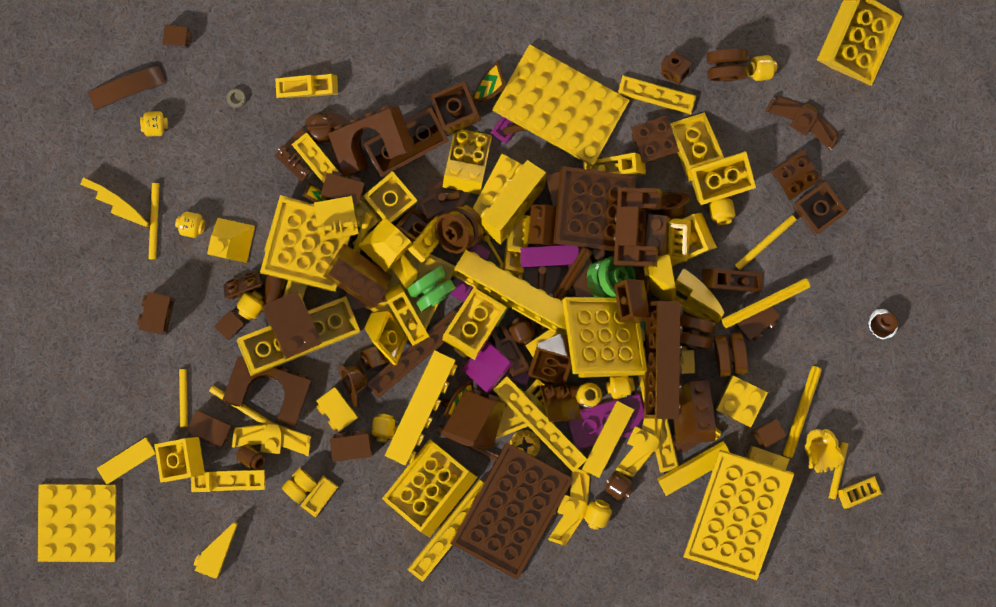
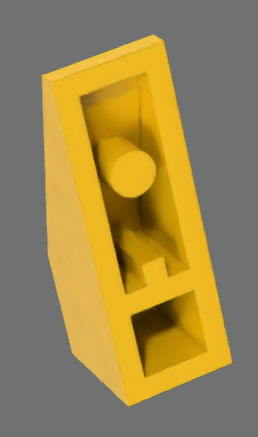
[583,153,646,177]
[384,283,429,346]
[194,522,239,579]

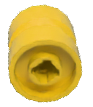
[281,467,317,504]

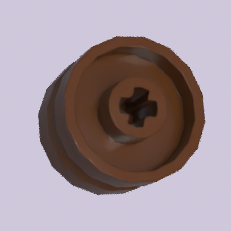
[706,49,750,82]
[434,205,485,254]
[680,316,717,350]
[714,332,748,377]

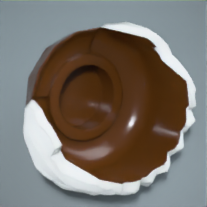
[868,309,898,339]

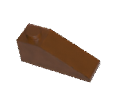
[701,269,763,292]

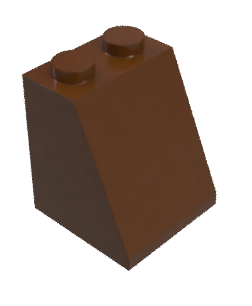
[442,388,506,447]

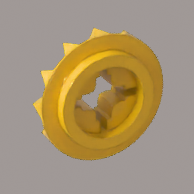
[510,430,540,457]

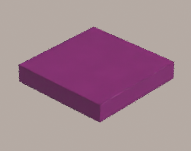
[462,340,513,393]

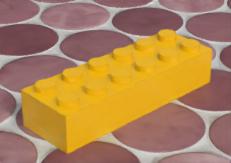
[236,296,360,376]
[385,350,458,466]

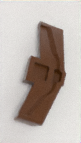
[765,95,839,151]

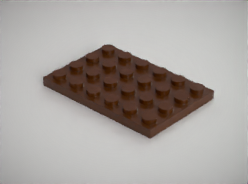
[450,442,573,580]

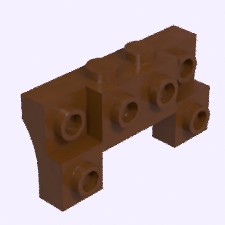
[614,187,662,267]

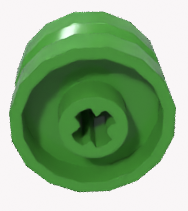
[587,256,636,298]
[406,266,456,312]

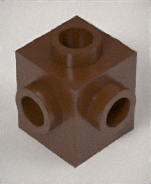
[661,51,692,86]

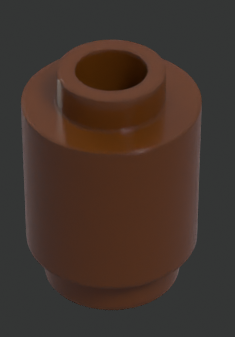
[237,444,265,470]

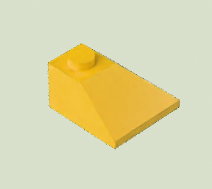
[207,218,255,263]
[358,218,412,272]
[365,311,408,365]

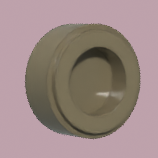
[227,89,246,108]

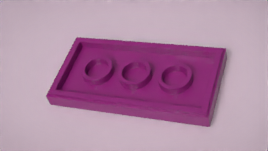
[568,393,644,450]

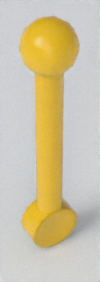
[483,235,503,270]

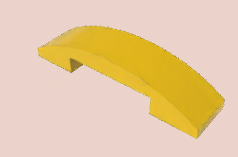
[191,470,266,492]

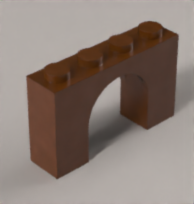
[328,105,415,177]
[222,356,311,426]

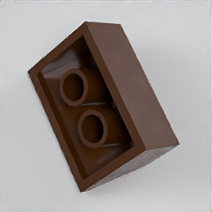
[323,244,392,308]
[528,334,572,386]
[673,380,716,445]

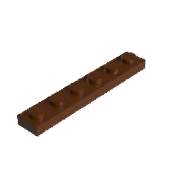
[367,310,457,398]

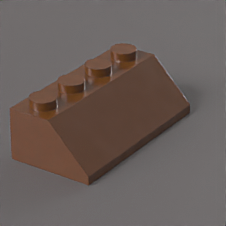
[363,106,449,177]

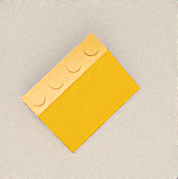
[817,0,902,86]
[382,439,478,538]

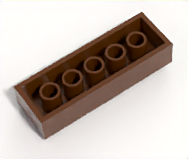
[644,301,683,419]

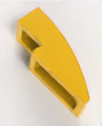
[275,74,338,98]
[675,268,725,323]

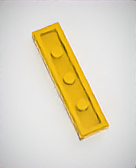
[618,75,696,115]
[582,401,634,478]
[657,441,730,496]

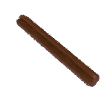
[536,247,592,329]

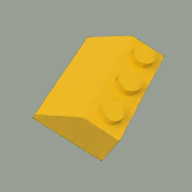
[690,151,756,205]

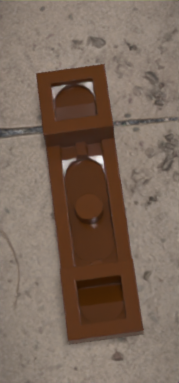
[88,65,166,110]

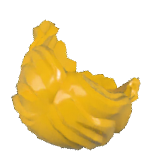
[805,429,845,473]

